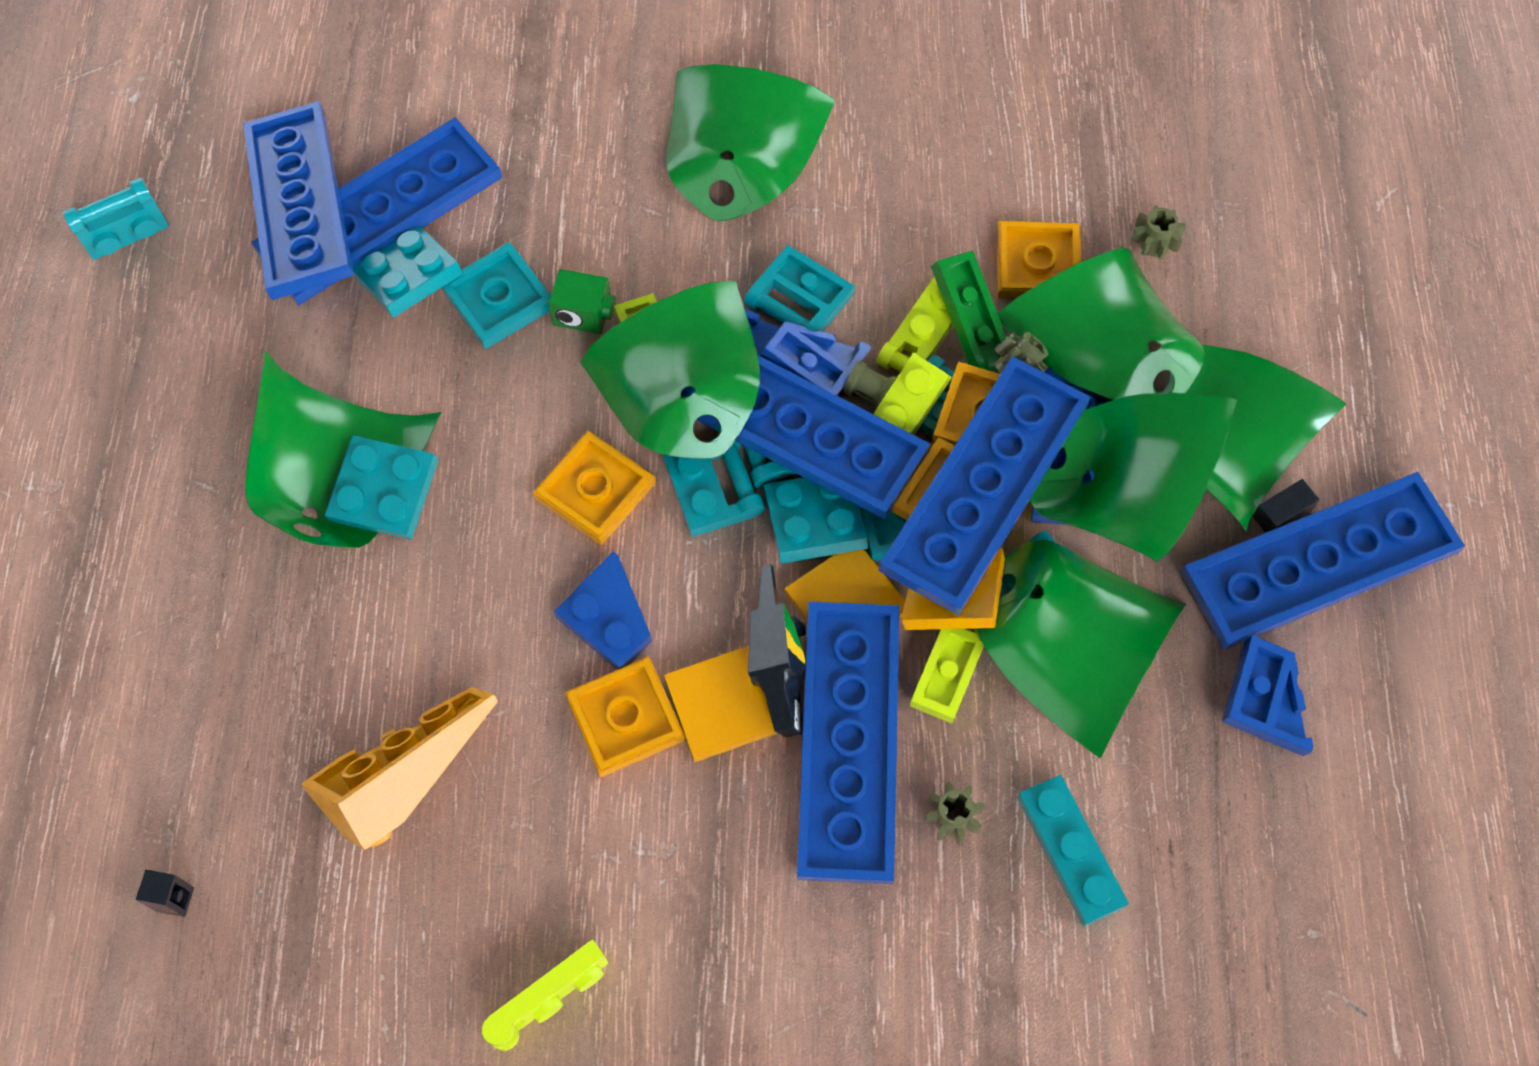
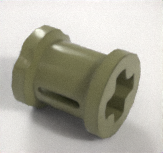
[844,360,897,409]

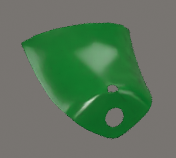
[666,64,835,221]
[998,248,1205,400]
[580,281,760,458]
[1153,345,1346,531]
[245,351,441,548]
[1030,393,1237,562]
[976,540,1186,758]

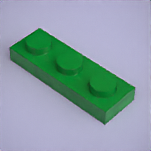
[930,250,1007,374]

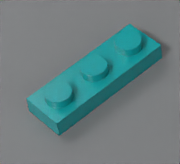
[1017,775,1129,927]

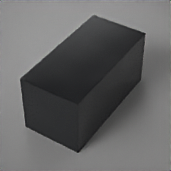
[1252,479,1320,533]
[135,869,194,917]

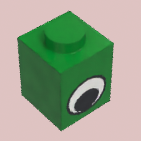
[548,269,616,335]

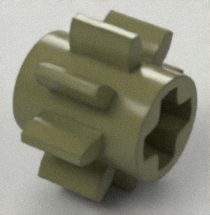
[1131,206,1186,259]
[994,332,1048,374]
[924,782,985,845]

